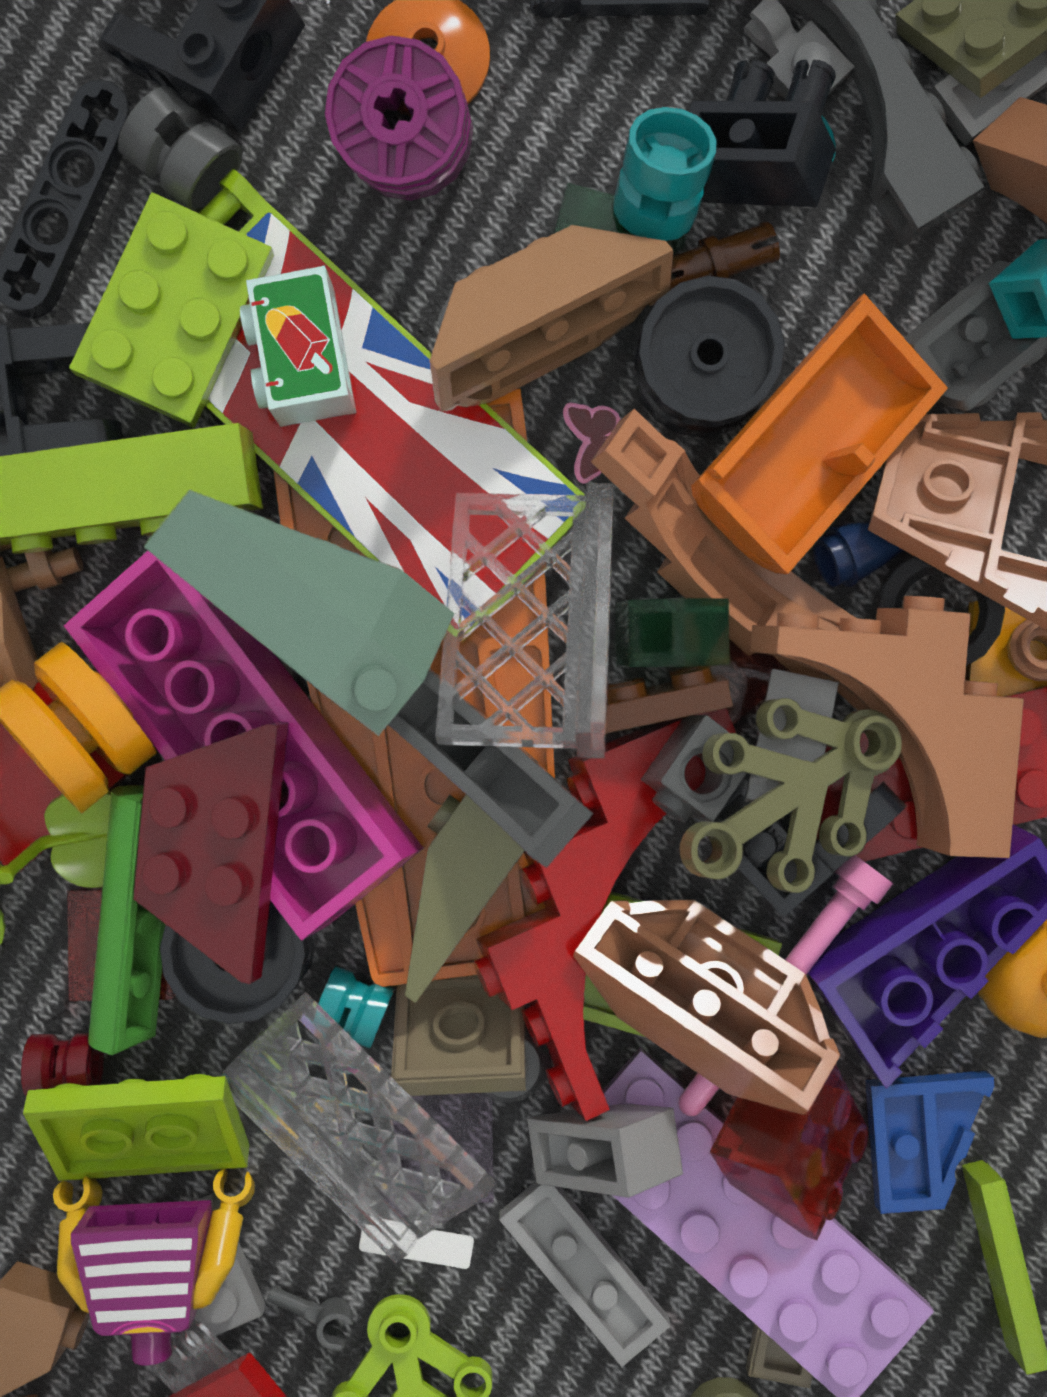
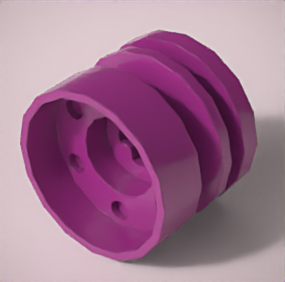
[325,35,473,201]

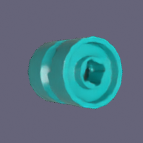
[614,107,716,241]

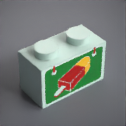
[240,266,356,427]

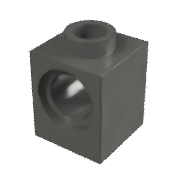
[641,715,746,823]

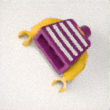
[53,1169,255,1366]

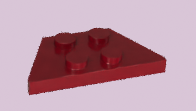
[133,722,288,984]

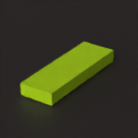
[962,1160,1047,1375]

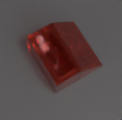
[710,1064,868,1240]

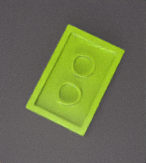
[69,192,274,428]
[23,1074,249,1181]

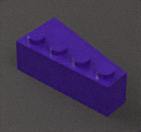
[807,824,1047,1089]

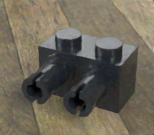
[689,59,836,207]

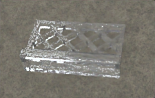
[435,483,614,758]
[217,992,496,1263]

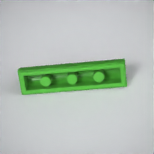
[88,785,166,1055]

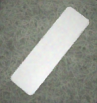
[359,1219,474,1269]

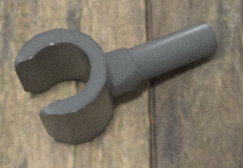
[267,1285,354,1350]

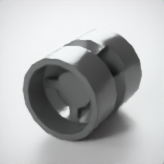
[118,86,243,213]

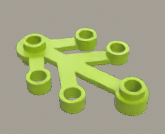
[331,1294,493,1397]

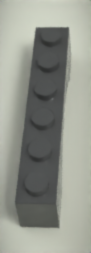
[778,0,984,248]

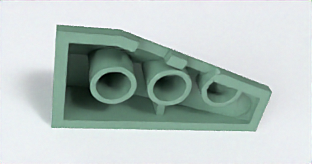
[144,489,455,736]

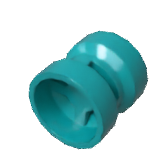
[311,965,394,1049]

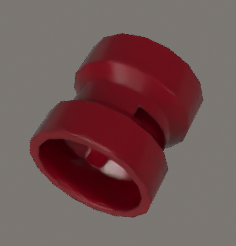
[21,1033,104,1097]

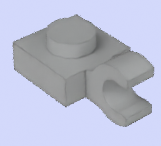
[744,0,855,100]

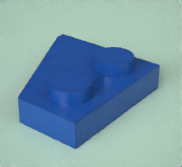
[865,1071,995,1214]

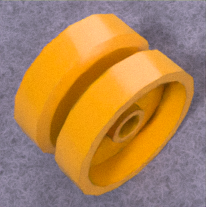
[0,641,157,814]

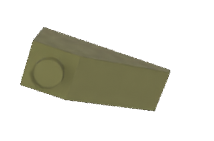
[405,795,524,1003]

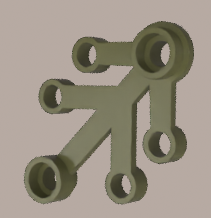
[680,698,902,893]

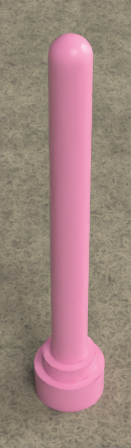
[678,855,893,1116]

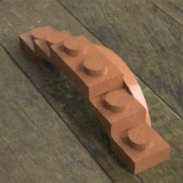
[591,409,867,710]

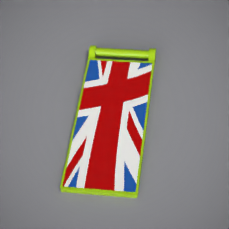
[199,169,591,643]

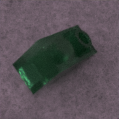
[615,598,730,667]

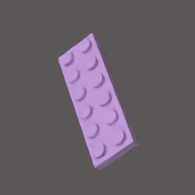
[602,1046,934,1397]

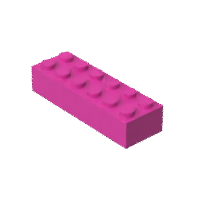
[63,551,424,941]

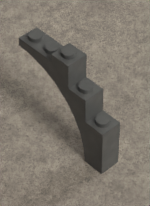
[388,668,593,868]

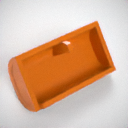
[691,293,948,574]

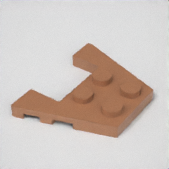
[868,412,1047,629]

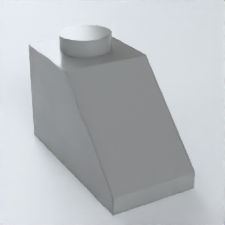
[527,1104,683,1198]

